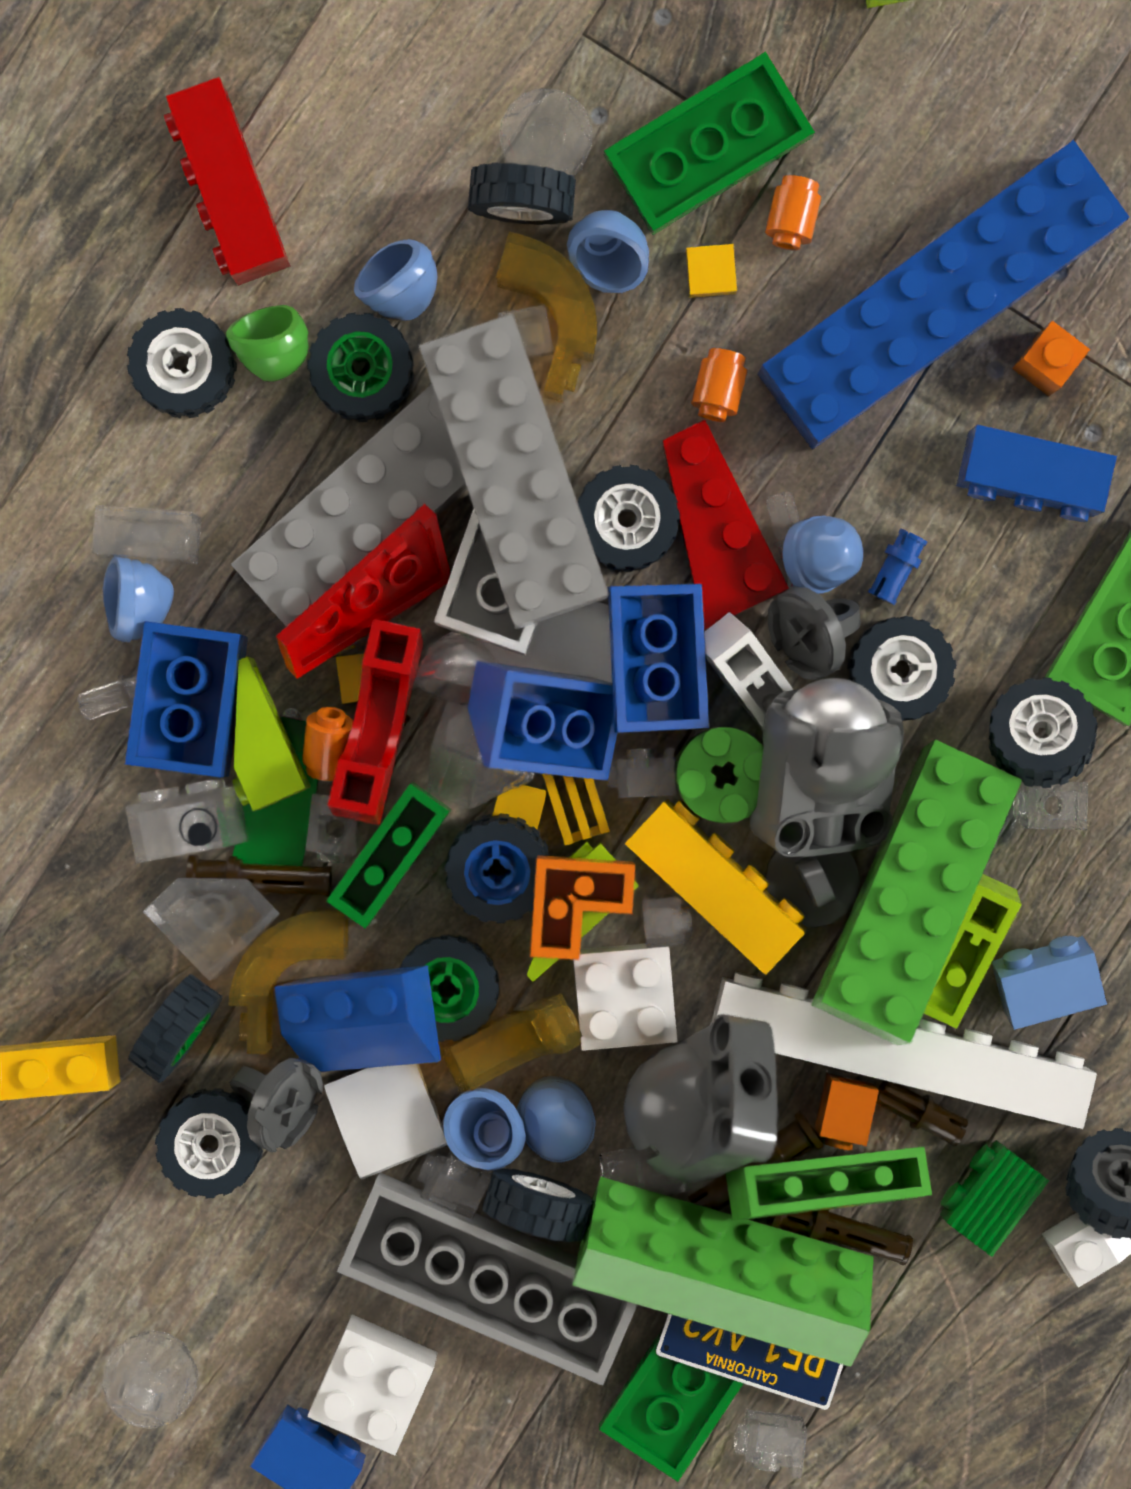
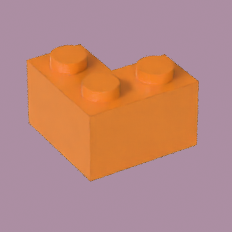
[530,855,635,960]

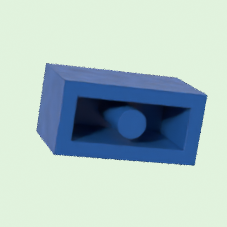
[250,1404,366,1489]

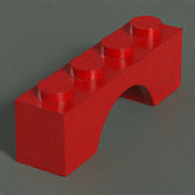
[327,619,424,826]

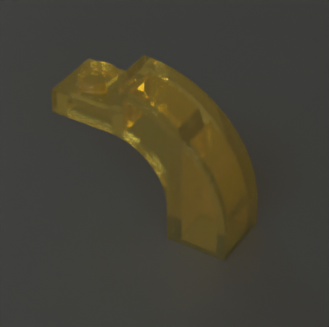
[496,231,597,403]
[228,908,349,1054]
[439,993,583,1091]

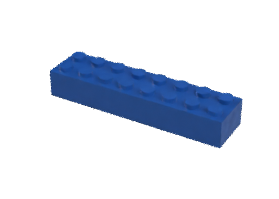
[757,140,1130,450]

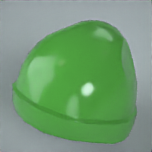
[226,305,309,382]

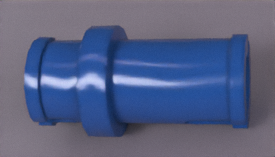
[868,529,928,606]

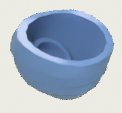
[567,210,649,293]
[354,239,438,321]
[783,516,864,594]
[103,556,174,642]
[517,1076,596,1162]
[443,1088,526,1170]

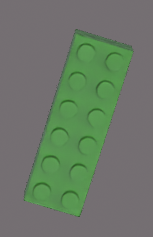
[811,739,1022,1045]
[572,1176,874,1367]

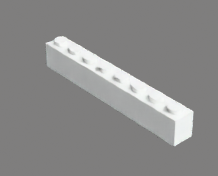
[710,972,1097,1129]

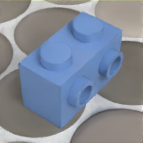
[992,936,1107,1030]

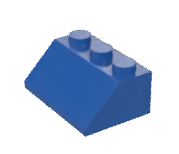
[607,584,709,733]
[125,621,248,778]
[468,661,617,781]
[274,965,441,1072]

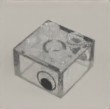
[125,779,250,863]

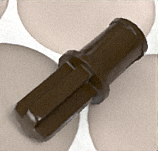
[876,1080,968,1147]

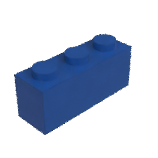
[956,425,1117,522]

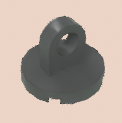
[768,586,861,681]
[765,850,860,928]
[229,1058,323,1152]

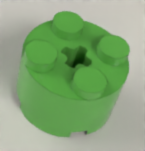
[674,727,763,823]

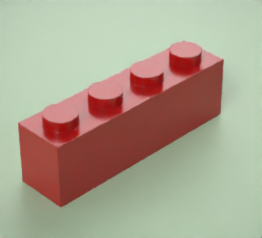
[164,77,291,286]

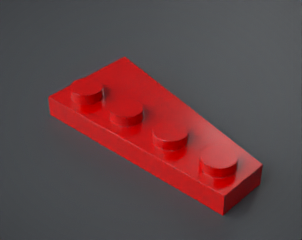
[662,419,789,631]
[276,504,451,679]

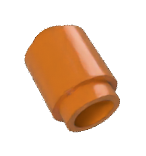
[765,175,821,251]
[691,348,748,422]
[302,707,353,781]

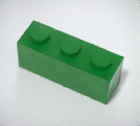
[326,782,452,929]

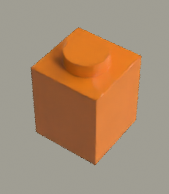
[1012,320,1090,397]
[815,1073,879,1150]

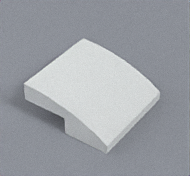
[324,1064,447,1179]

